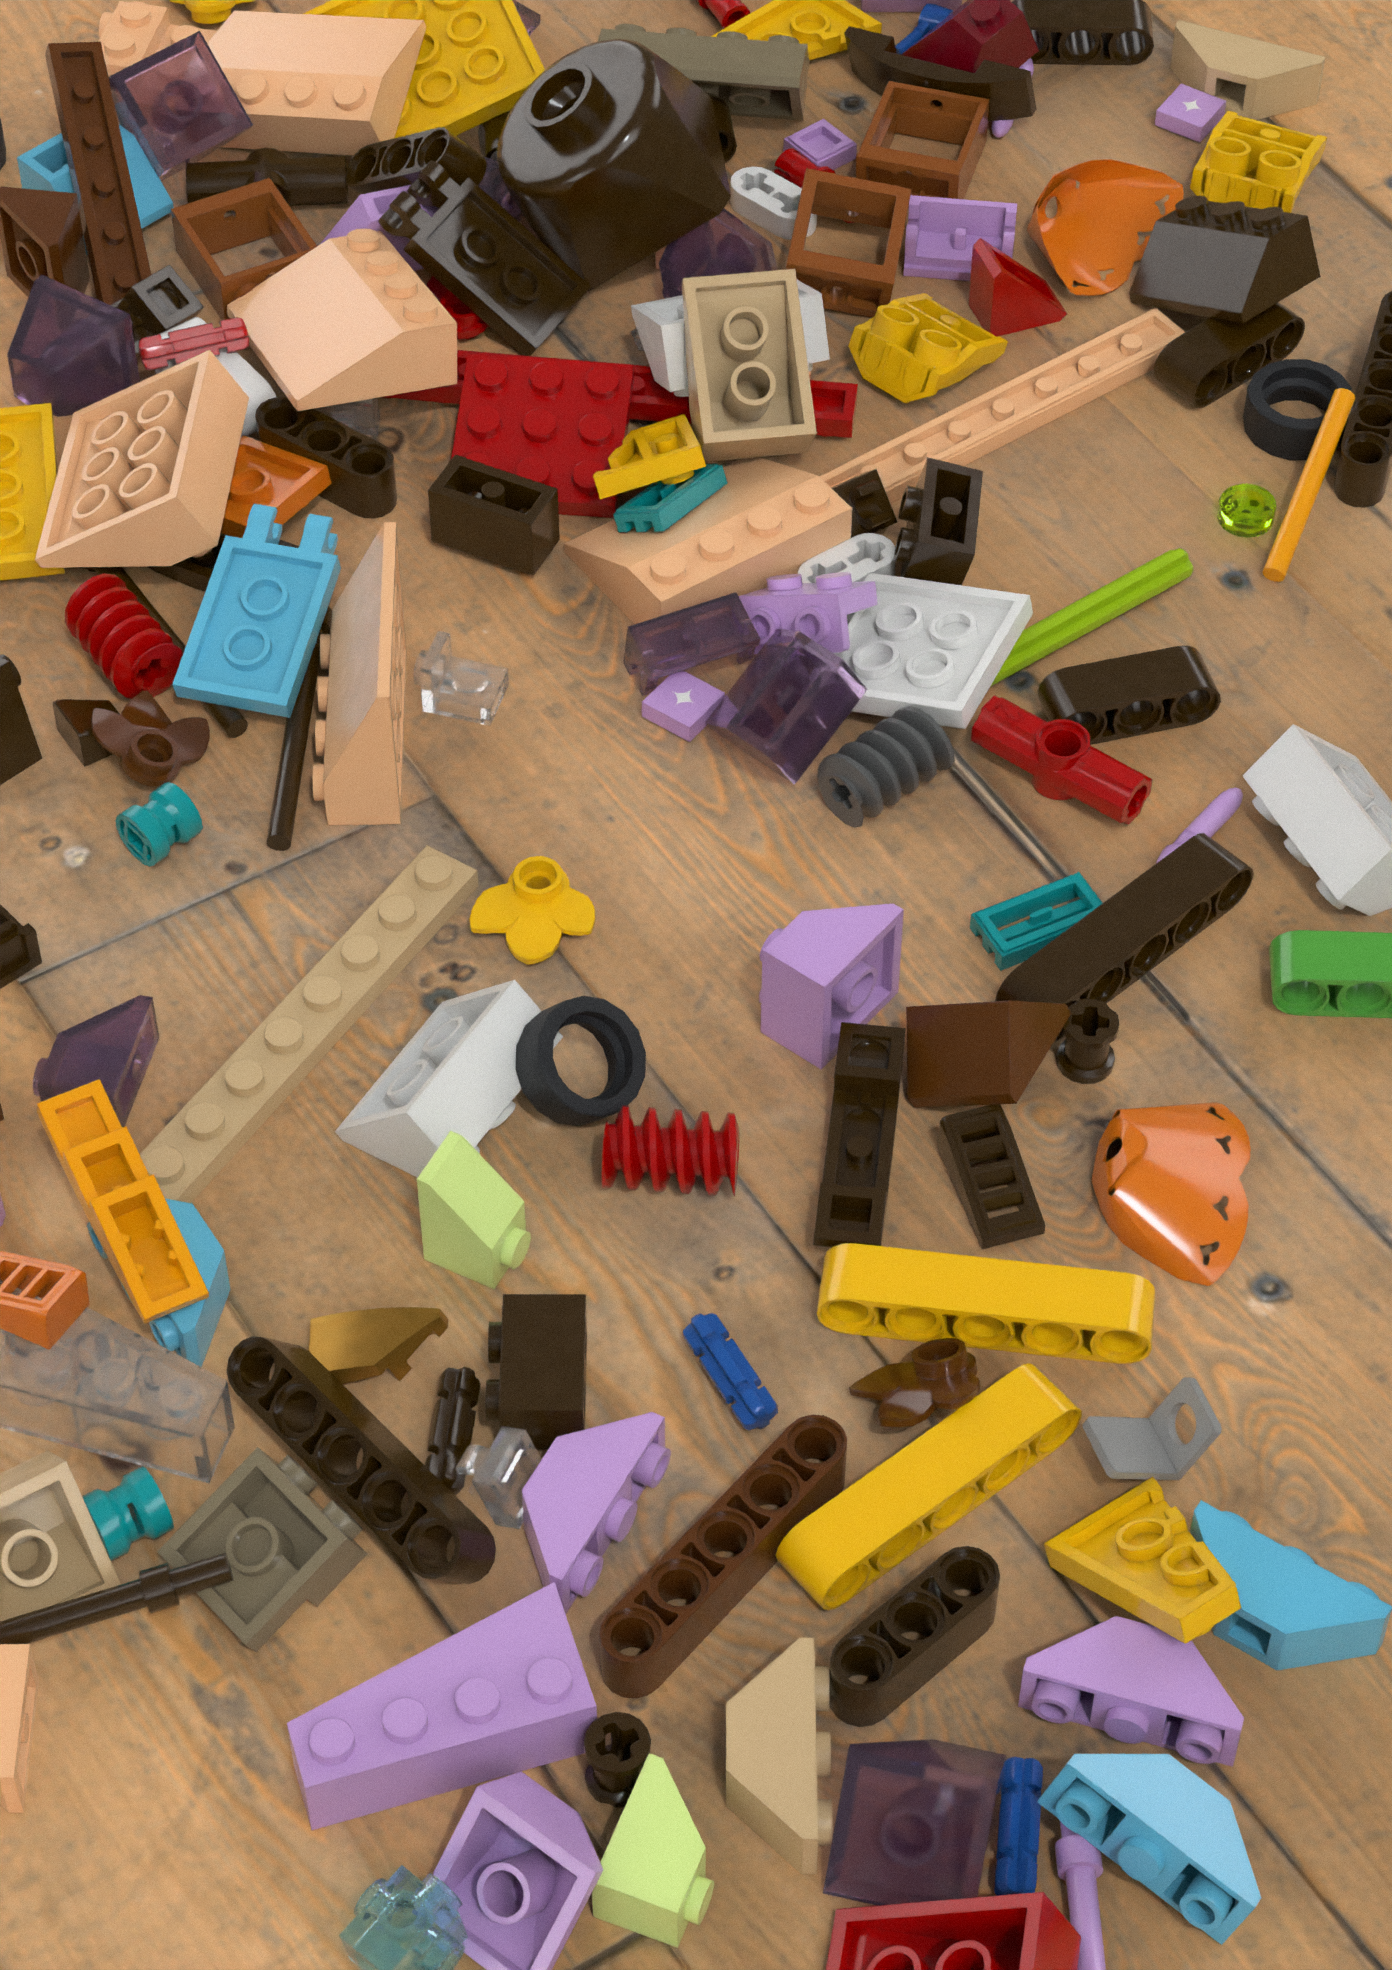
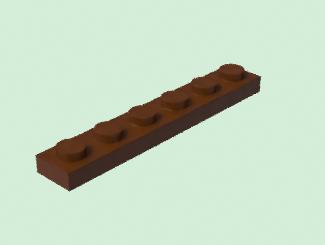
[45,42,152,311]

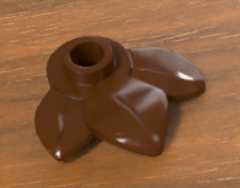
[91,691,210,787]
[849,1338,980,1429]

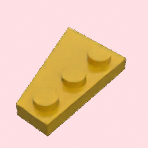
[710,0,882,60]
[1044,1477,1241,1644]

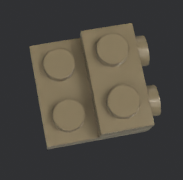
[157,1447,367,1652]

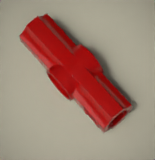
[971,695,1152,825]

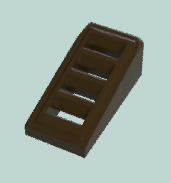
[937,1104,1046,1249]

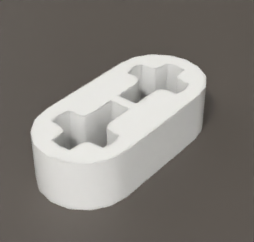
[730,167,817,240]
[798,533,896,583]

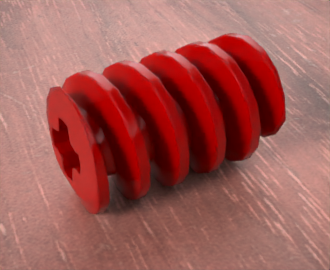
[64,573,183,699]
[602,1105,740,1196]

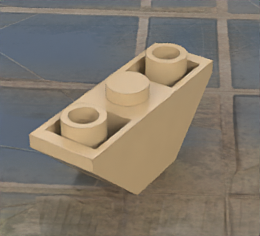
[1170,20,1325,120]
[726,1638,833,1874]

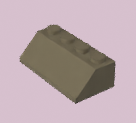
[598,24,809,121]

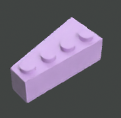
[287,1582,597,1830]

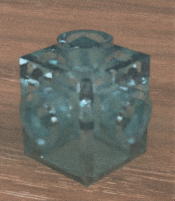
[339,1865,468,1970]

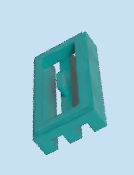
[613,464,727,533]
[970,872,1102,971]

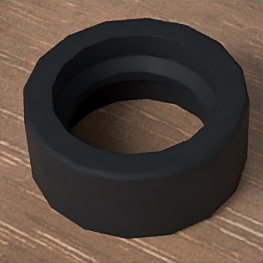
[1243,359,1352,460]
[515,996,646,1126]

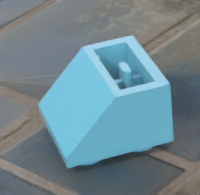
[17,124,174,255]

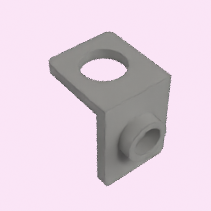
[1082,1377,1222,1480]

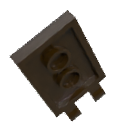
[378,160,591,356]

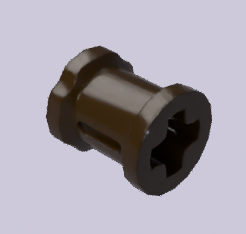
[1056,999,1120,1084]
[584,1712,651,1808]

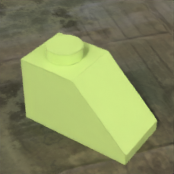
[417,1131,531,1289]
[592,1753,714,1948]

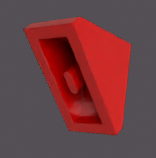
[969,238,1067,337]

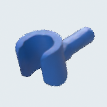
[895,3,953,55]

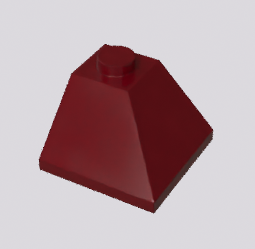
[901,0,1039,73]

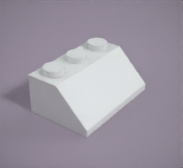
[631,280,830,397]
[1243,724,1392,916]
[335,980,563,1178]

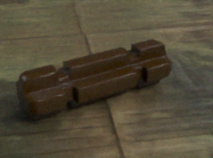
[425,1367,481,1495]

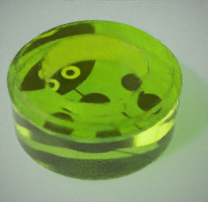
[1217,484,1276,537]

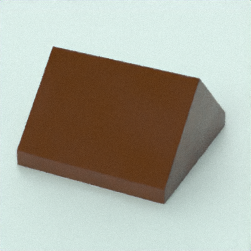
[0,186,90,332]
[906,1000,1071,1108]

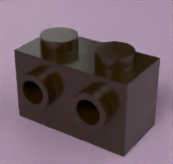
[428,455,560,576]
[894,457,983,585]
[486,1294,587,1449]

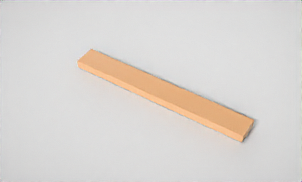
[819,308,1185,503]

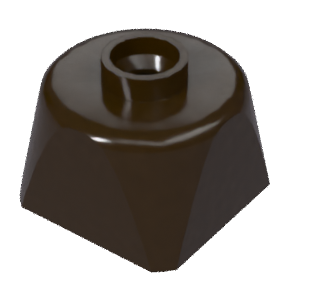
[497,39,731,291]

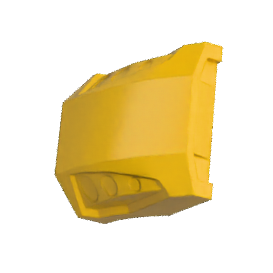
[1190,110,1327,213]
[848,293,1008,403]

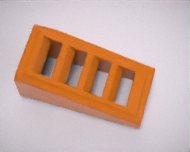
[0,1251,90,1350]

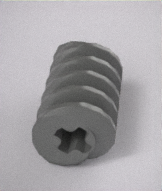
[817,706,955,828]

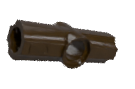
[186,148,348,206]

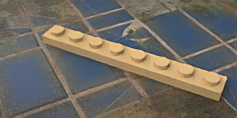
[140,845,479,1203]

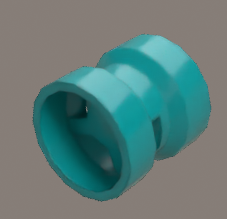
[115,782,203,867]
[82,1466,174,1561]

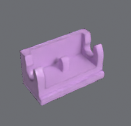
[903,195,1017,281]

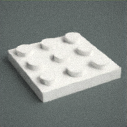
[798,572,1033,729]

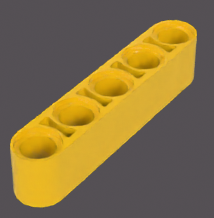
[817,1243,1155,1364]
[776,1363,1082,1611]

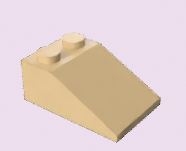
[682,269,817,462]

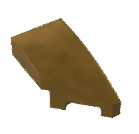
[309,1307,448,1384]

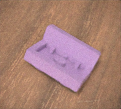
[738,572,878,654]

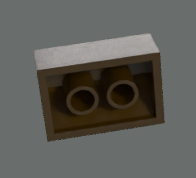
[1129,196,1321,323]

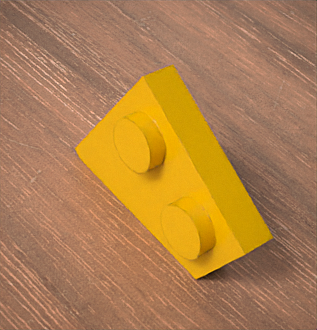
[593,414,706,499]

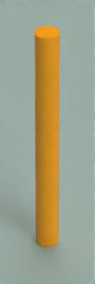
[1262,388,1355,582]

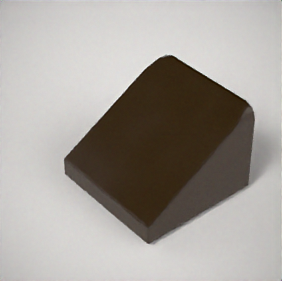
[53,699,120,767]

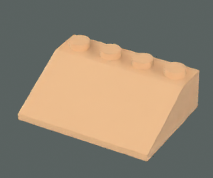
[176,11,427,156]
[227,229,457,411]
[35,350,249,568]
[564,457,852,652]
[313,522,407,825]

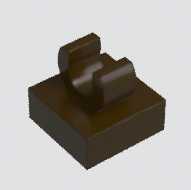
[831,469,897,538]

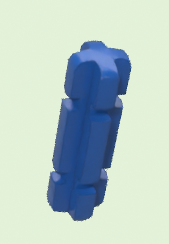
[683,1313,778,1431]
[994,1756,1043,1896]

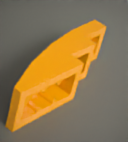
[37,1079,209,1324]

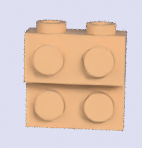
[98,1,217,107]

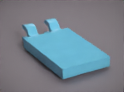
[172,504,341,718]

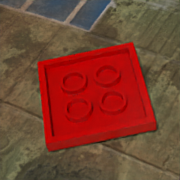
[451,353,635,518]

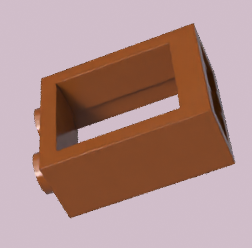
[856,81,990,208]
[786,168,912,318]
[171,178,317,320]

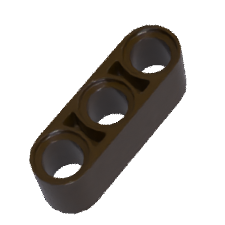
[1012,0,1154,65]
[345,127,487,194]
[1153,302,1305,408]
[255,397,397,519]
[1037,645,1221,745]
[829,1546,1000,1727]

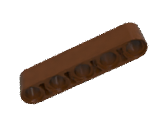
[599,1415,847,1699]

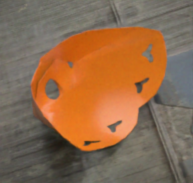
[1027,159,1184,296]
[1091,1102,1251,1286]

